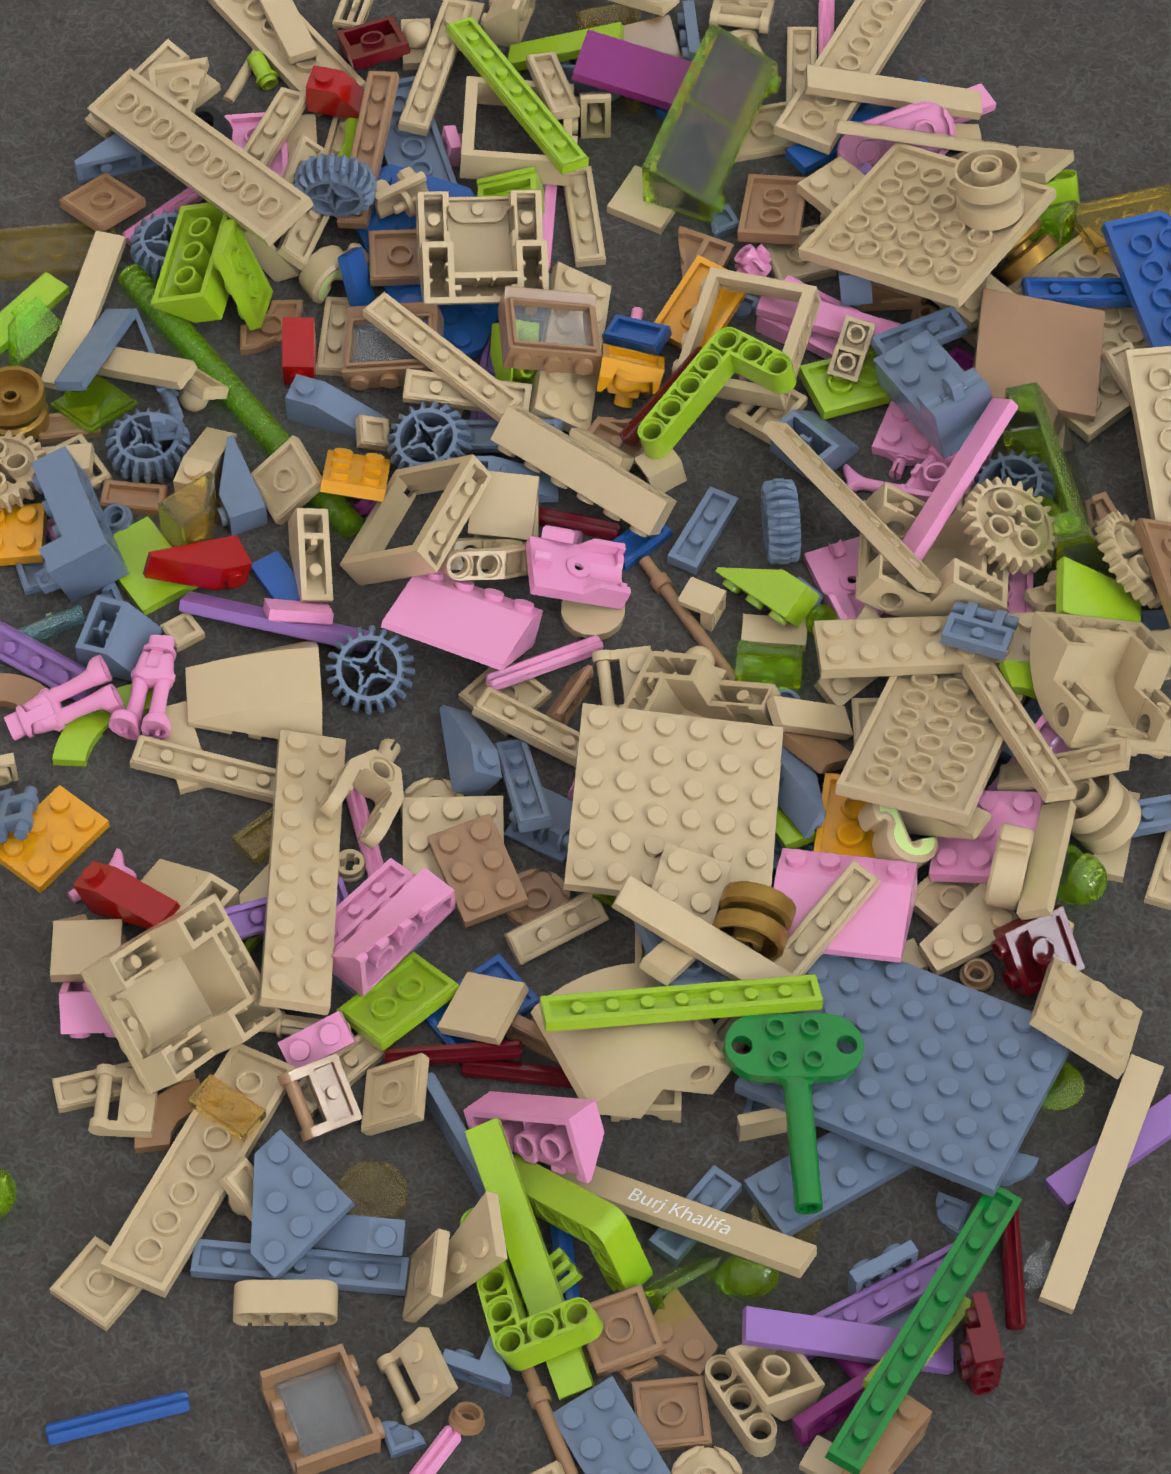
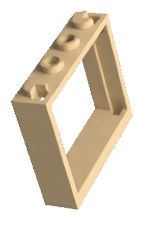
[460,76,579,186]
[672,267,822,411]
[340,454,492,586]

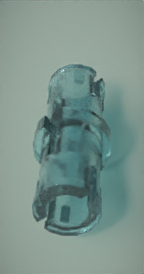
[18,603,86,641]

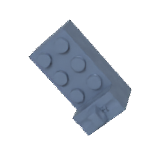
[873,330,992,459]
[31,446,130,602]

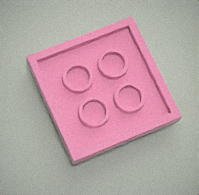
[929,790,1044,883]

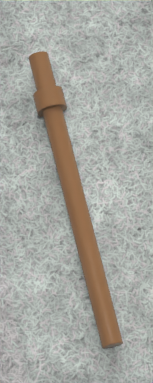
[639,556,742,681]
[520,1366,579,1474]

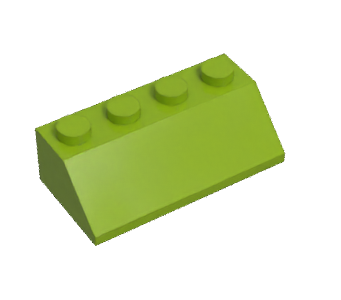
[151,202,231,323]

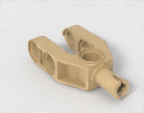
[428,537,528,581]
[317,738,404,850]

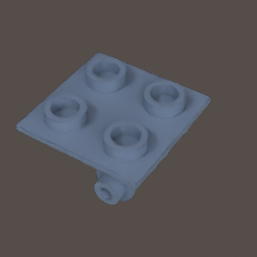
[504,787,572,863]

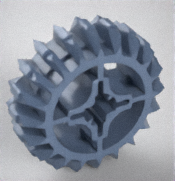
[293,152,377,218]
[130,209,179,283]
[387,401,472,470]
[105,406,192,485]
[971,449,1056,507]
[761,478,801,565]
[326,625,415,715]

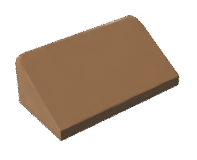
[545,665,593,725]

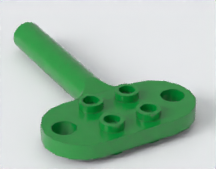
[723,1013,864,1215]

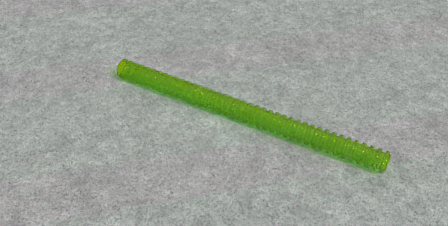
[118,264,364,538]

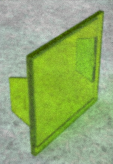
[50,375,139,434]
[643,1257,721,1309]

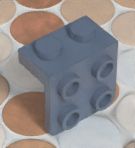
[847,1240,919,1329]

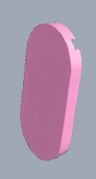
[837,101,955,169]

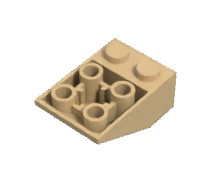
[141,859,240,914]

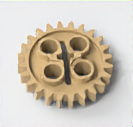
[0,430,46,513]
[961,477,1060,575]
[1095,511,1162,609]

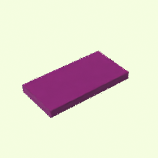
[571,29,702,115]

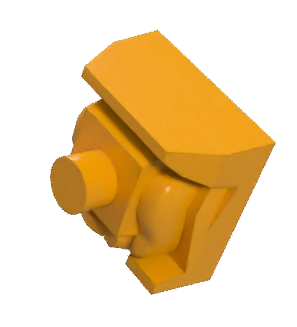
[597,343,665,408]

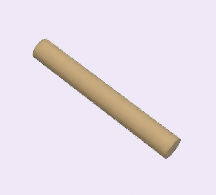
[222,49,256,104]

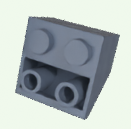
[770,410,860,487]
[75,595,162,681]

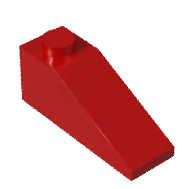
[143,535,252,590]
[72,861,181,929]

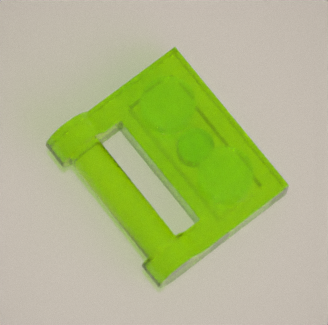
[735,640,803,691]

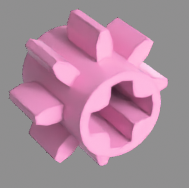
[734,244,772,277]

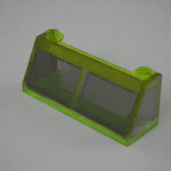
[642,24,781,223]
[1002,382,1115,576]

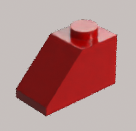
[306,65,365,119]
[282,317,317,385]

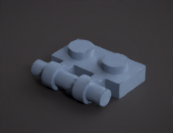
[940,601,1019,661]
[0,786,39,844]

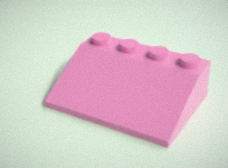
[381,569,543,671]
[773,848,917,963]

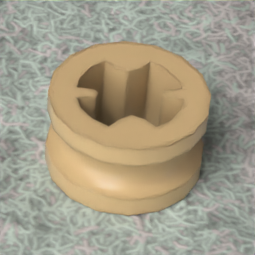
[338,849,365,882]

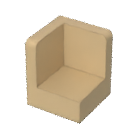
[635,449,687,493]
[678,577,726,632]

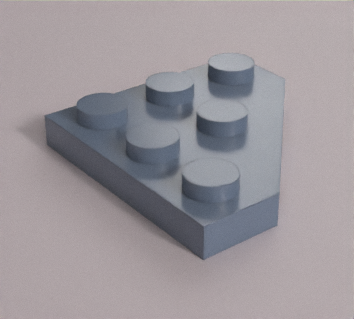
[251,1129,355,1280]

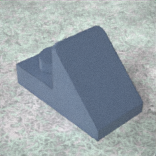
[442,1336,512,1397]

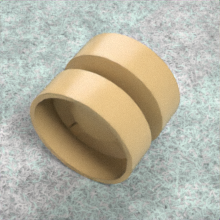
[954,147,1024,231]
[1051,773,1141,853]

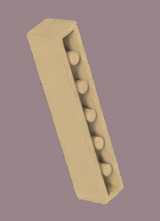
[490,406,677,537]

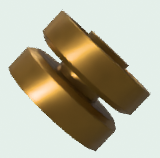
[997,218,1060,287]
[0,366,50,440]
[712,881,796,961]

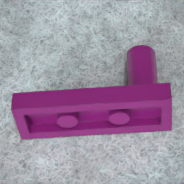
[792,1358,877,1447]

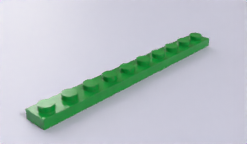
[825,1186,1022,1474]

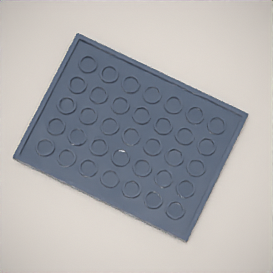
[735,954,1071,1197]

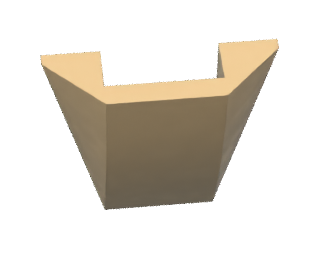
[185,640,322,740]

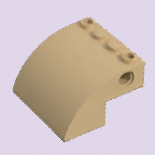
[415,190,549,305]
[855,482,1009,617]
[1030,611,1171,759]
[622,651,782,726]
[80,893,283,1095]
[531,963,731,1119]

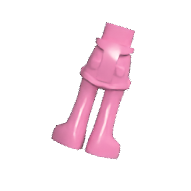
[109,635,177,740]
[4,654,125,740]

